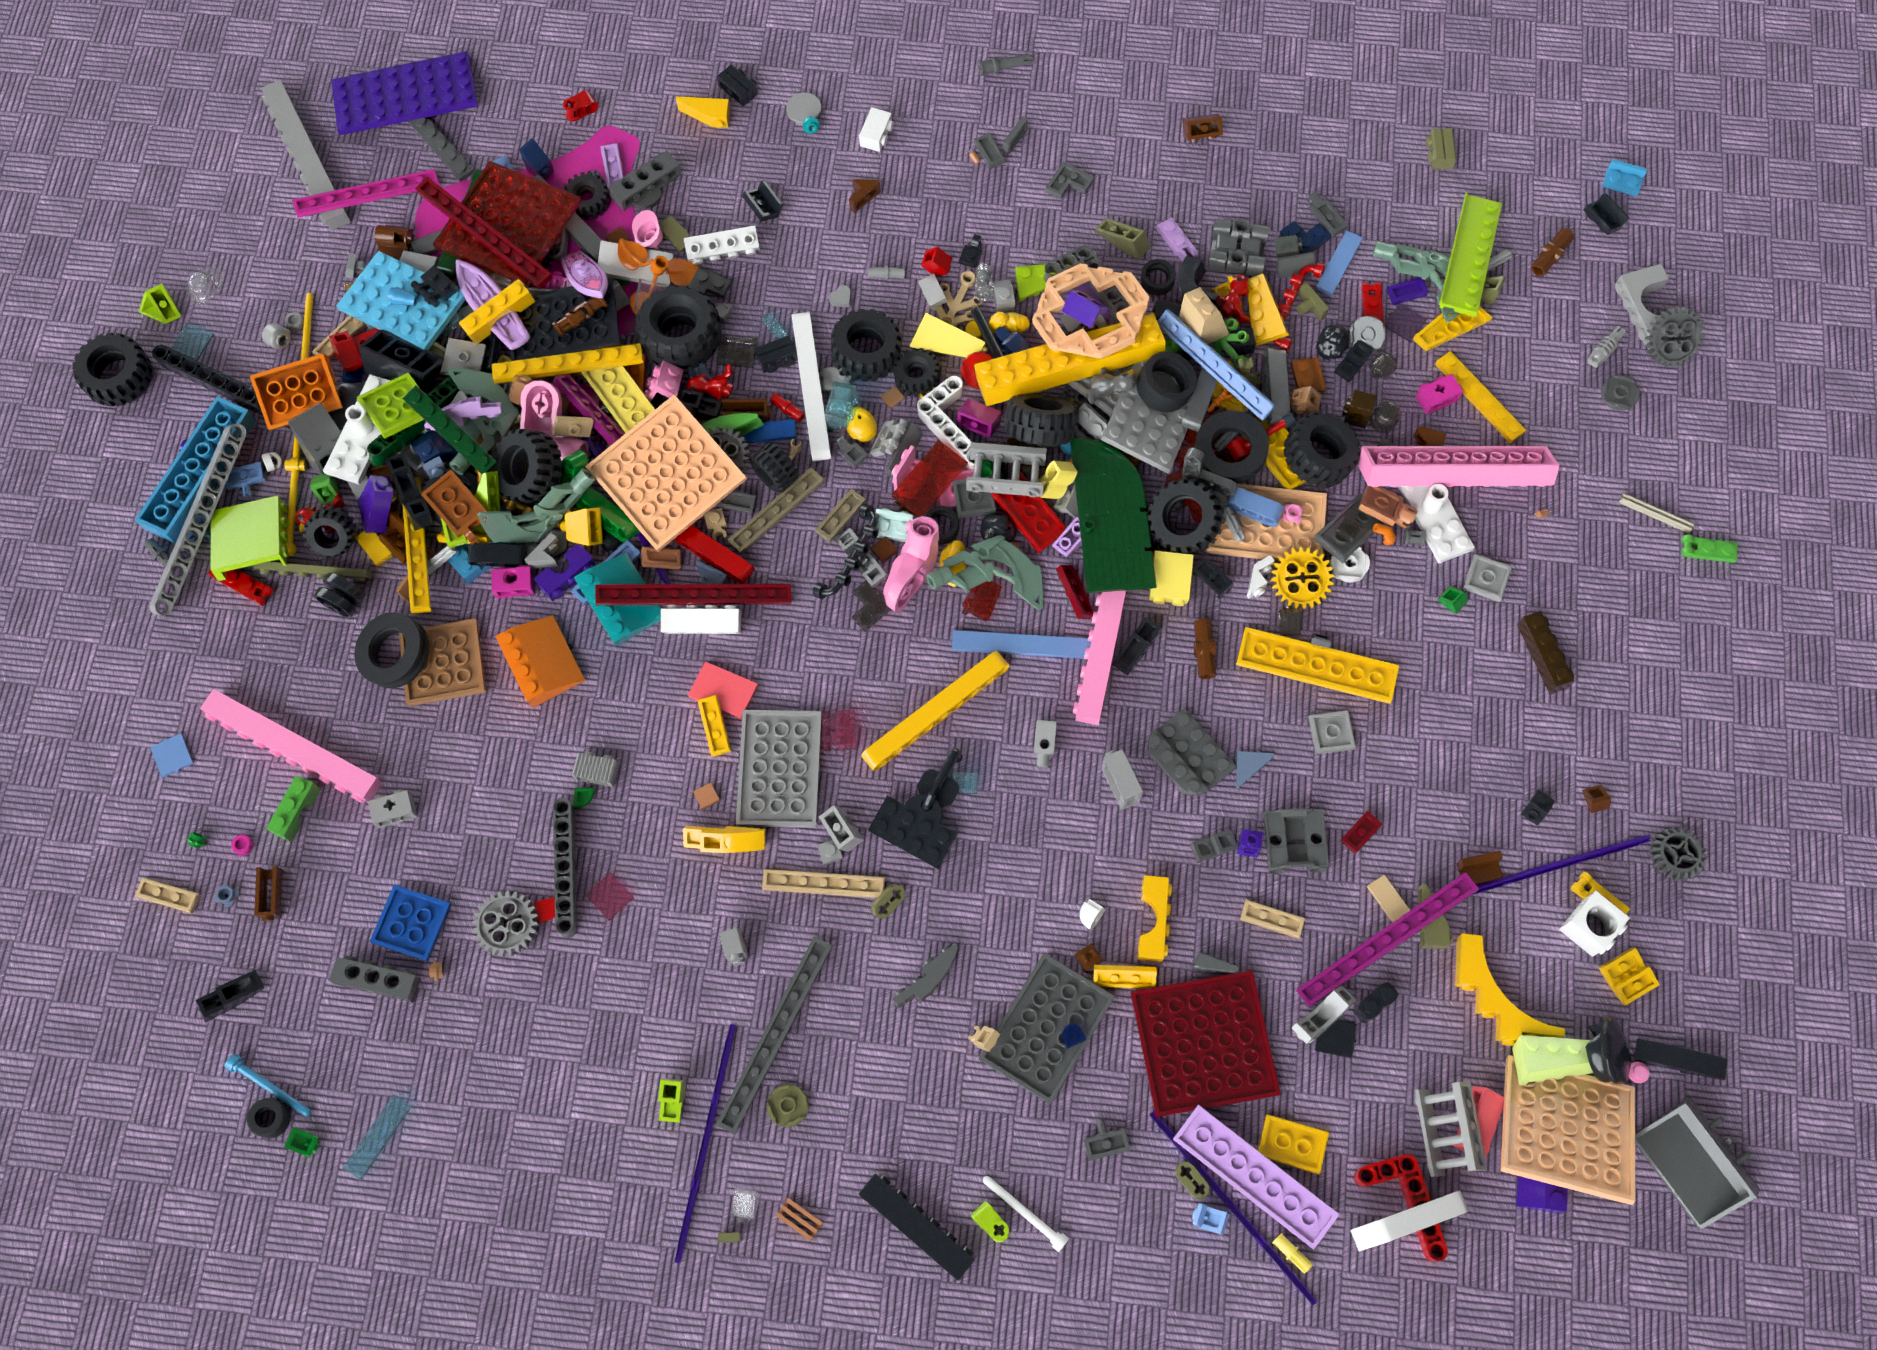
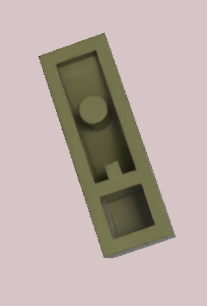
[1095,218,1151,259]
[1418,884,1453,950]

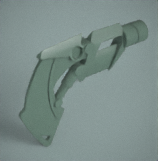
[1372,241,1460,323]
[448,368,518,475]
[478,468,595,544]
[926,535,1043,610]

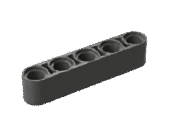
[1263,347,1290,427]
[1181,357,1226,432]

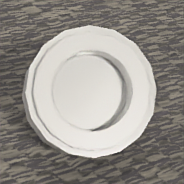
[261,452,282,472]

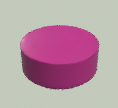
[231,834,254,856]

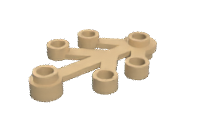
[933,271,983,327]

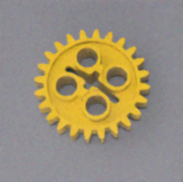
[1270,546,1334,610]

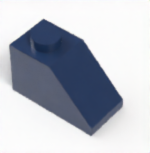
[519,138,554,179]

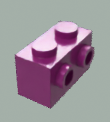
[957,398,1002,438]

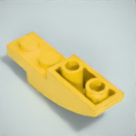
[683,826,766,853]

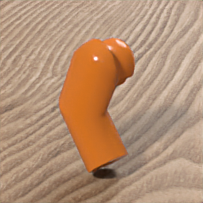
[1373,523,1396,546]

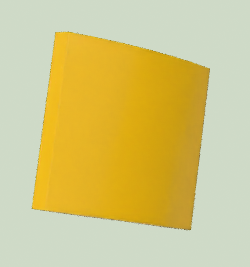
[1598,947,1660,1005]

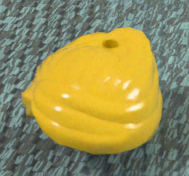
[846,406,877,442]

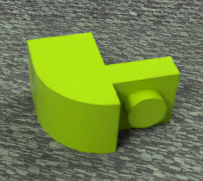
[658,1078,686,1123]

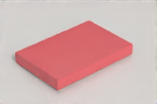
[688,662,758,719]

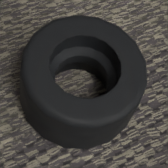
[247,1098,291,1138]

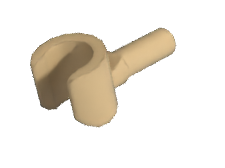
[789,439,802,460]

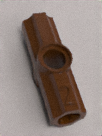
[1531,228,1575,277]
[1194,619,1216,679]

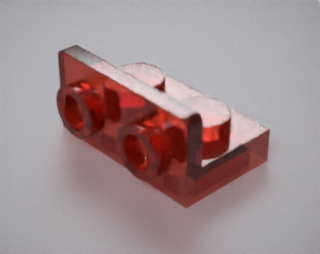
[962,581,1002,622]

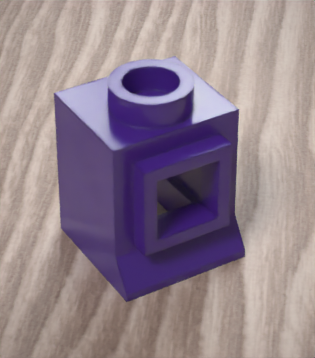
[1237,829,1263,858]

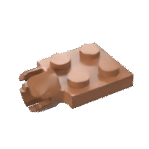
[1358,485,1418,528]

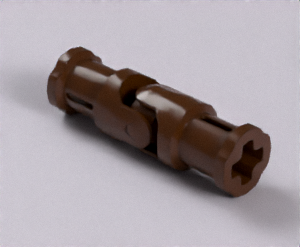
[552,297,608,337]

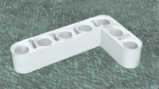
[917,376,975,470]
[1350,1190,1469,1251]

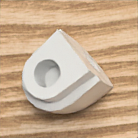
[1080,899,1105,930]

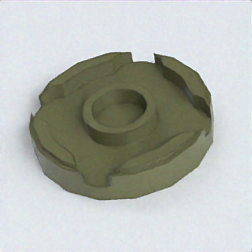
[766,1084,809,1128]

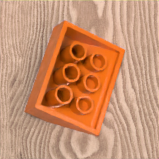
[250,353,343,431]
[495,615,586,708]

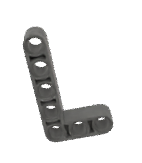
[1044,245,1130,324]

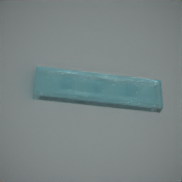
[343,1094,412,1180]

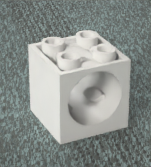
[1559,891,1630,957]

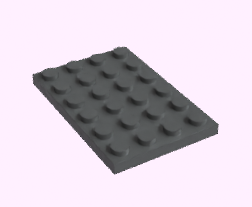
[979,953,1115,1105]

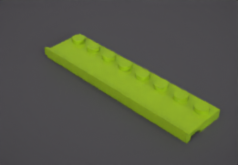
[1439,192,1502,317]

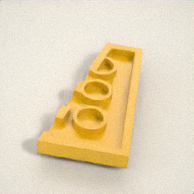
[1248,274,1289,346]
[1413,306,1492,352]

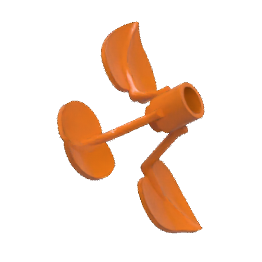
[617,238,700,315]

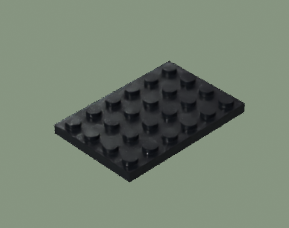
[510,278,622,361]

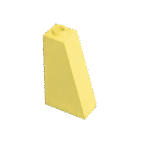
[910,313,988,358]

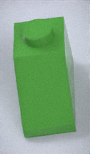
[310,473,340,505]

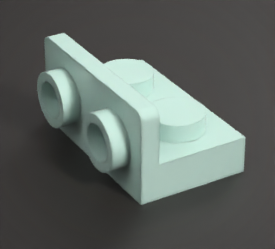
[876,508,914,543]

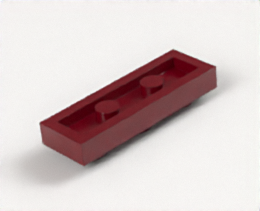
[1056,565,1094,619]

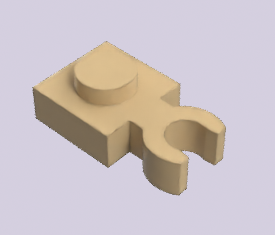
[704,508,727,541]
[968,1026,1000,1052]

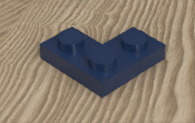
[1279,221,1332,254]

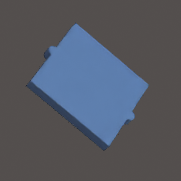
[150,733,194,778]

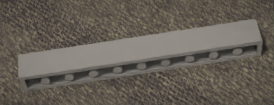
[261,80,350,230]

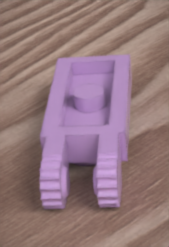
[1156,217,1199,262]

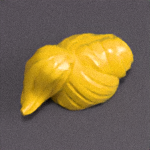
[988,312,1030,335]
[939,540,967,587]

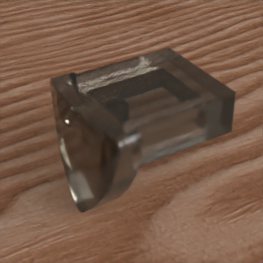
[1278,607,1302,636]

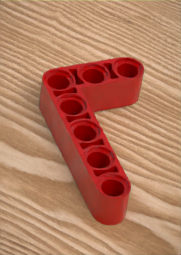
[1354,1154,1448,1262]

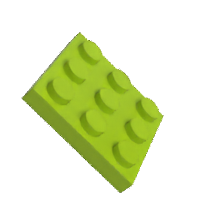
[357,373,424,439]

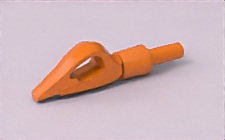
[1206,388,1234,414]

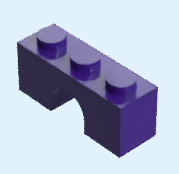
[534,543,596,601]

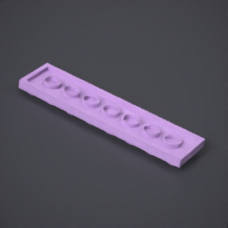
[1173,1104,1340,1250]

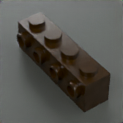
[1517,611,1574,694]

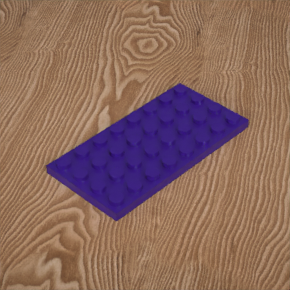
[331,51,478,135]

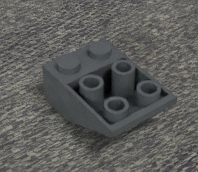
[287,402,341,474]

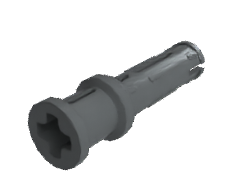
[977,53,1031,76]

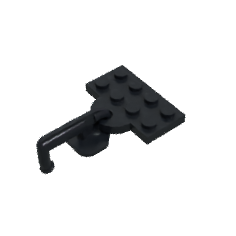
[868,748,963,870]

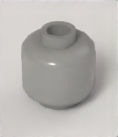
[262,323,291,350]

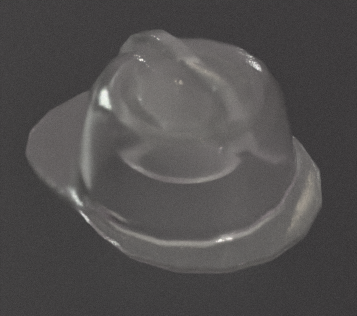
[187,267,225,304]

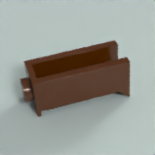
[722,399,771,422]
[254,866,284,922]

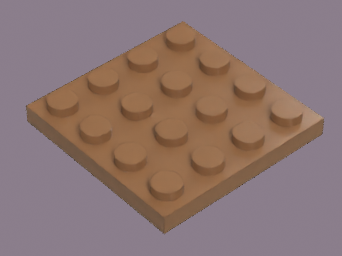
[399,618,486,707]

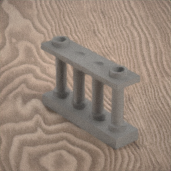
[966,442,1047,497]
[1415,1082,1487,1177]

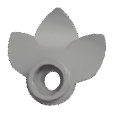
[820,367,851,398]

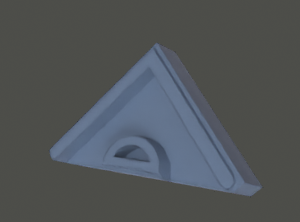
[696,560,729,584]
[1236,751,1274,788]

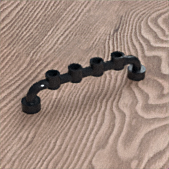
[813,504,879,599]

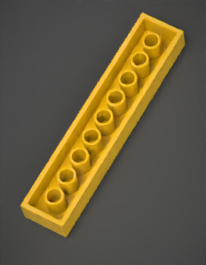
[974,313,1166,407]

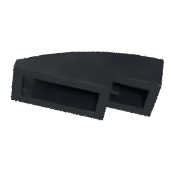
[1111,617,1162,676]
[195,970,264,1023]

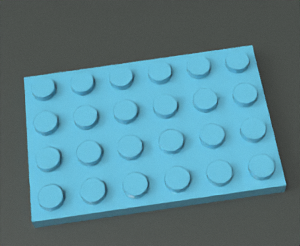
[336,251,466,350]

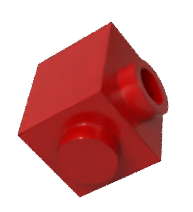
[921,246,953,277]

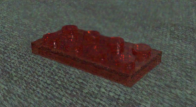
[891,440,968,517]

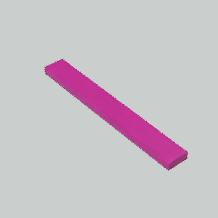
[292,169,440,218]

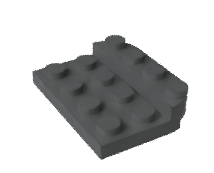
[1147,708,1237,796]

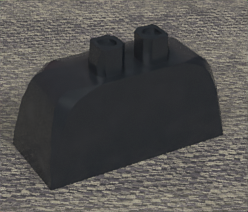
[359,330,444,393]

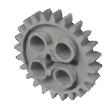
[472,890,540,958]

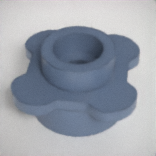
[215,884,239,907]

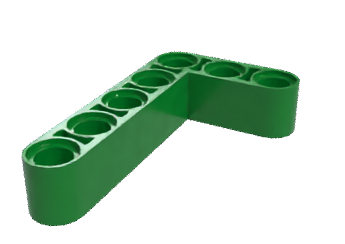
[561,450,640,542]

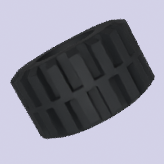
[750,442,799,494]
[303,506,357,559]

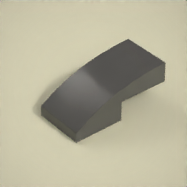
[1190,829,1238,863]

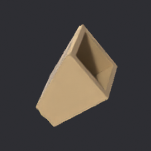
[1179,287,1229,344]

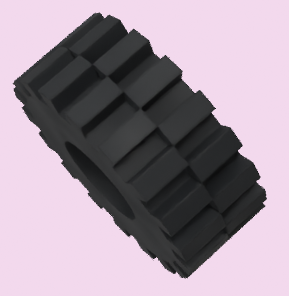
[563,172,611,220]
[893,348,941,397]

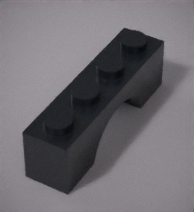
[385,453,433,531]

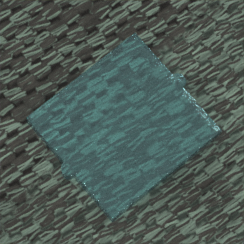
[171,323,214,361]

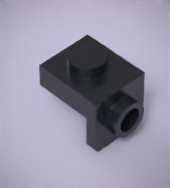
[1521,789,1555,825]

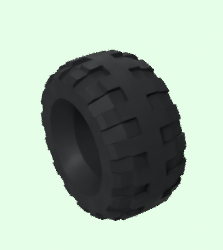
[635,285,722,371]

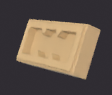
[552,416,594,437]

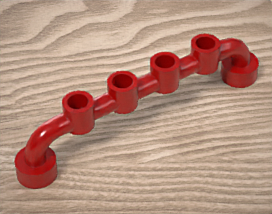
[1273,262,1325,353]

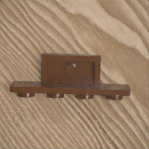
[379,509,436,564]

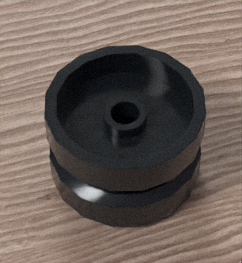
[313,572,366,618]

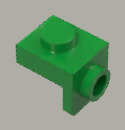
[283,1127,320,1158]

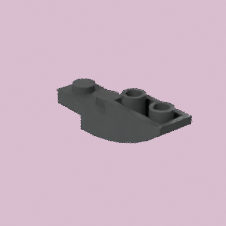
[893,944,958,1009]

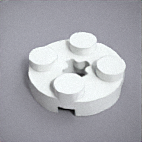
[1330,547,1370,582]

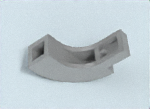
[1292,985,1357,1044]

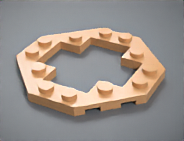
[1032,263,1150,359]

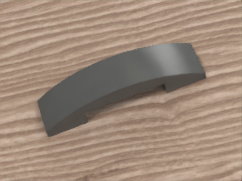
[835,528,888,588]

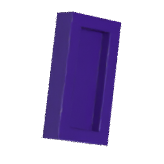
[1386,277,1428,305]

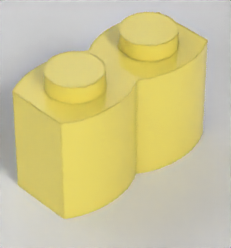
[1038,461,1077,499]

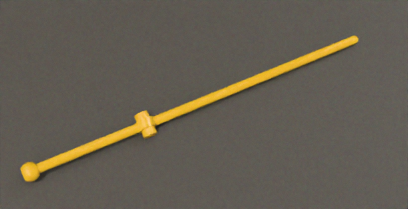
[285,293,314,556]

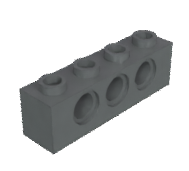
[609,151,681,212]
[329,955,421,1003]

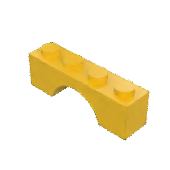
[459,279,535,345]
[1137,875,1172,962]

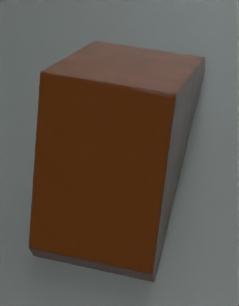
[1413,426,1446,446]

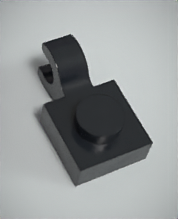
[959,234,982,269]

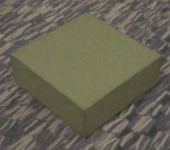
[718,1232,742,1243]

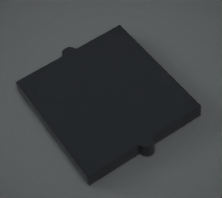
[1315,1020,1356,1058]

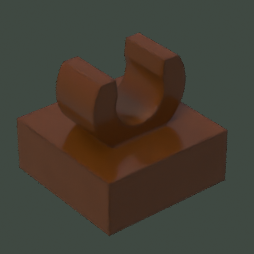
[1074,943,1103,973]

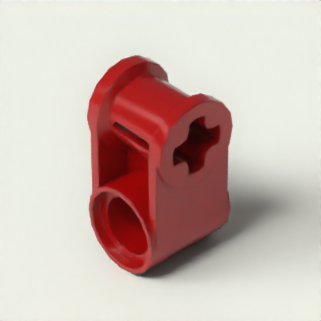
[563,90,599,122]

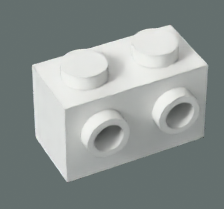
[859,107,894,152]

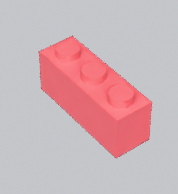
[1453,1086,1504,1158]

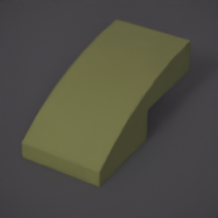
[659,215,691,253]

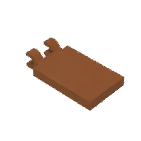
[421,470,488,545]

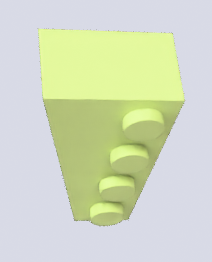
[1512,1035,1593,1086]

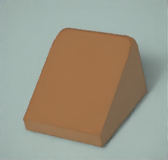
[396,575,410,603]

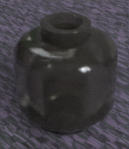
[1369,352,1397,380]

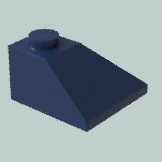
[410,430,459,464]

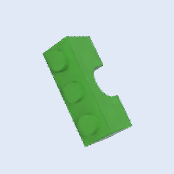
[266,775,321,842]

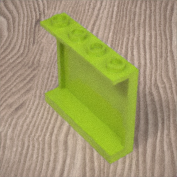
[210,496,289,581]

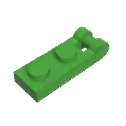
[1682,535,1737,563]

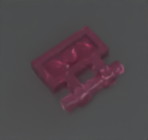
[821,710,857,752]

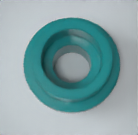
[802,116,820,133]

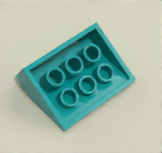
[574,553,661,647]

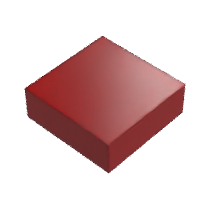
[534,897,555,923]

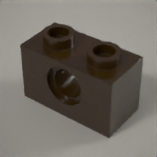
[1342,390,1377,429]

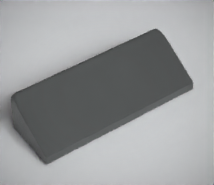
[886,421,922,478]

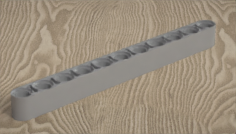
[149,424,247,616]

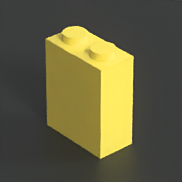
[1149,551,1193,606]

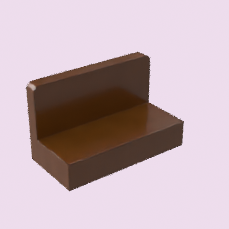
[1456,851,1503,884]

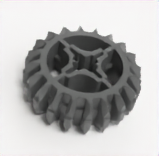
[1649,827,1708,882]

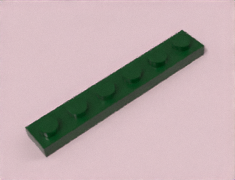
[402,385,498,475]

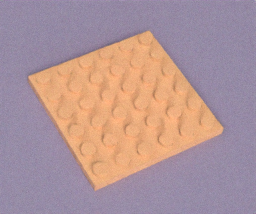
[585,395,747,552]
[1500,1055,1635,1205]

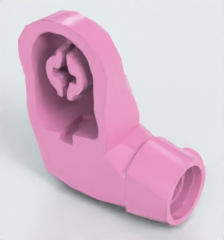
[520,381,589,460]
[883,516,939,613]

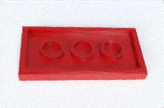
[991,471,1066,554]

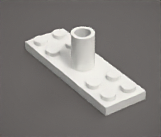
[323,375,390,485]
[1398,484,1475,564]

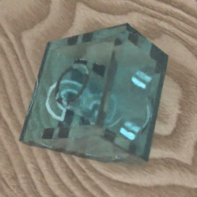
[825,381,859,432]

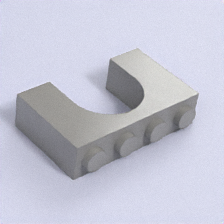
[1615,264,1686,345]

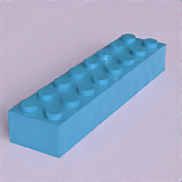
[135,396,256,544]

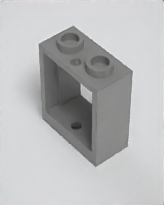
[1101,749,1143,810]

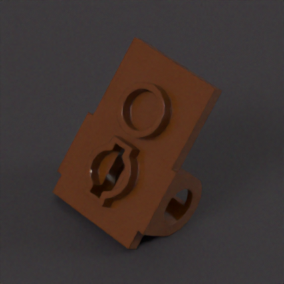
[374,225,414,261]

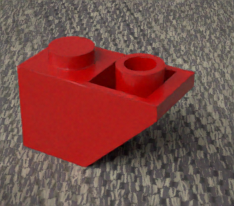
[329,331,363,372]

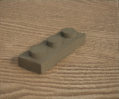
[815,489,866,543]

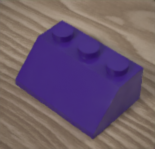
[1516,1176,1568,1214]

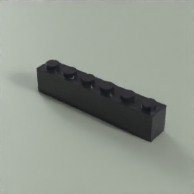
[858,1174,975,1281]

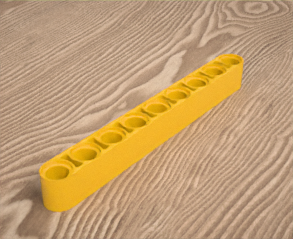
[861,651,1010,771]

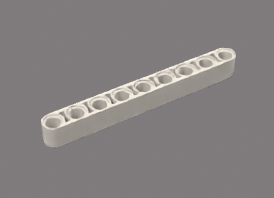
[791,312,831,461]

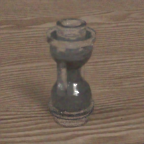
[974,264,993,302]

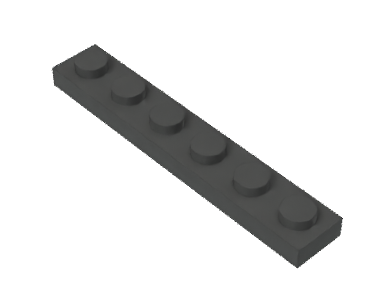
[407,117,474,182]

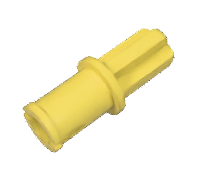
[1272,1233,1312,1273]

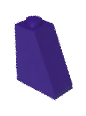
[357,475,393,533]

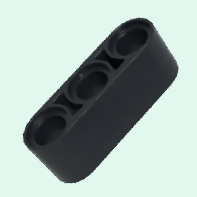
[468,543,525,568]

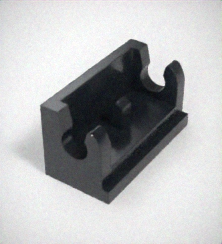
[1192,557,1233,599]

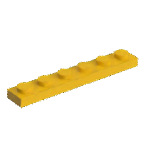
[1435,351,1526,444]

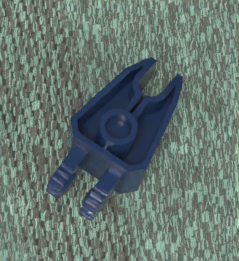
[994,327,1033,356]

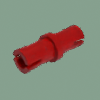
[770,393,806,422]

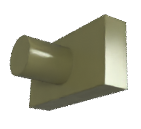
[1296,282,1329,321]

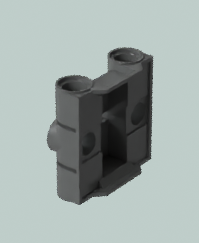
[1208,219,1269,276]
[1263,808,1329,874]

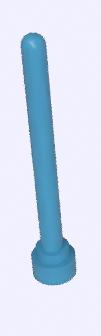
[224,1053,311,1117]

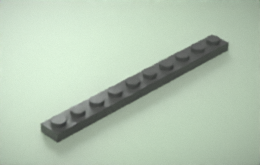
[716,937,833,1135]

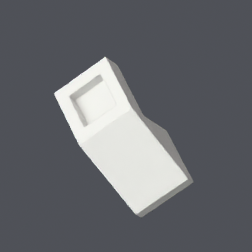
[1247,555,1274,599]

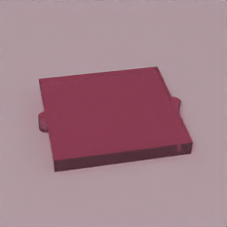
[585,873,634,921]

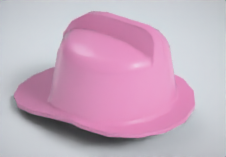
[632,210,663,250]

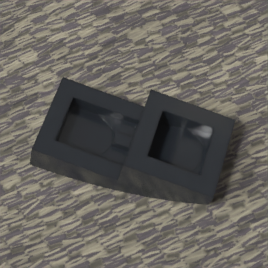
[1334,340,1373,382]

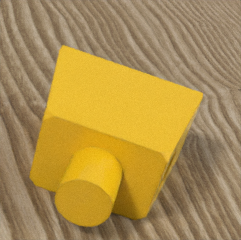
[560,508,603,546]

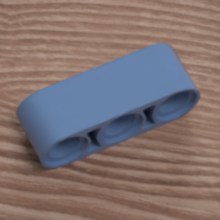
[1225,487,1284,527]

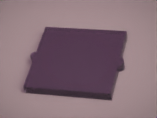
[1385,303,1427,343]

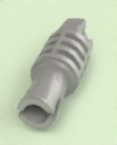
[1587,326,1626,368]

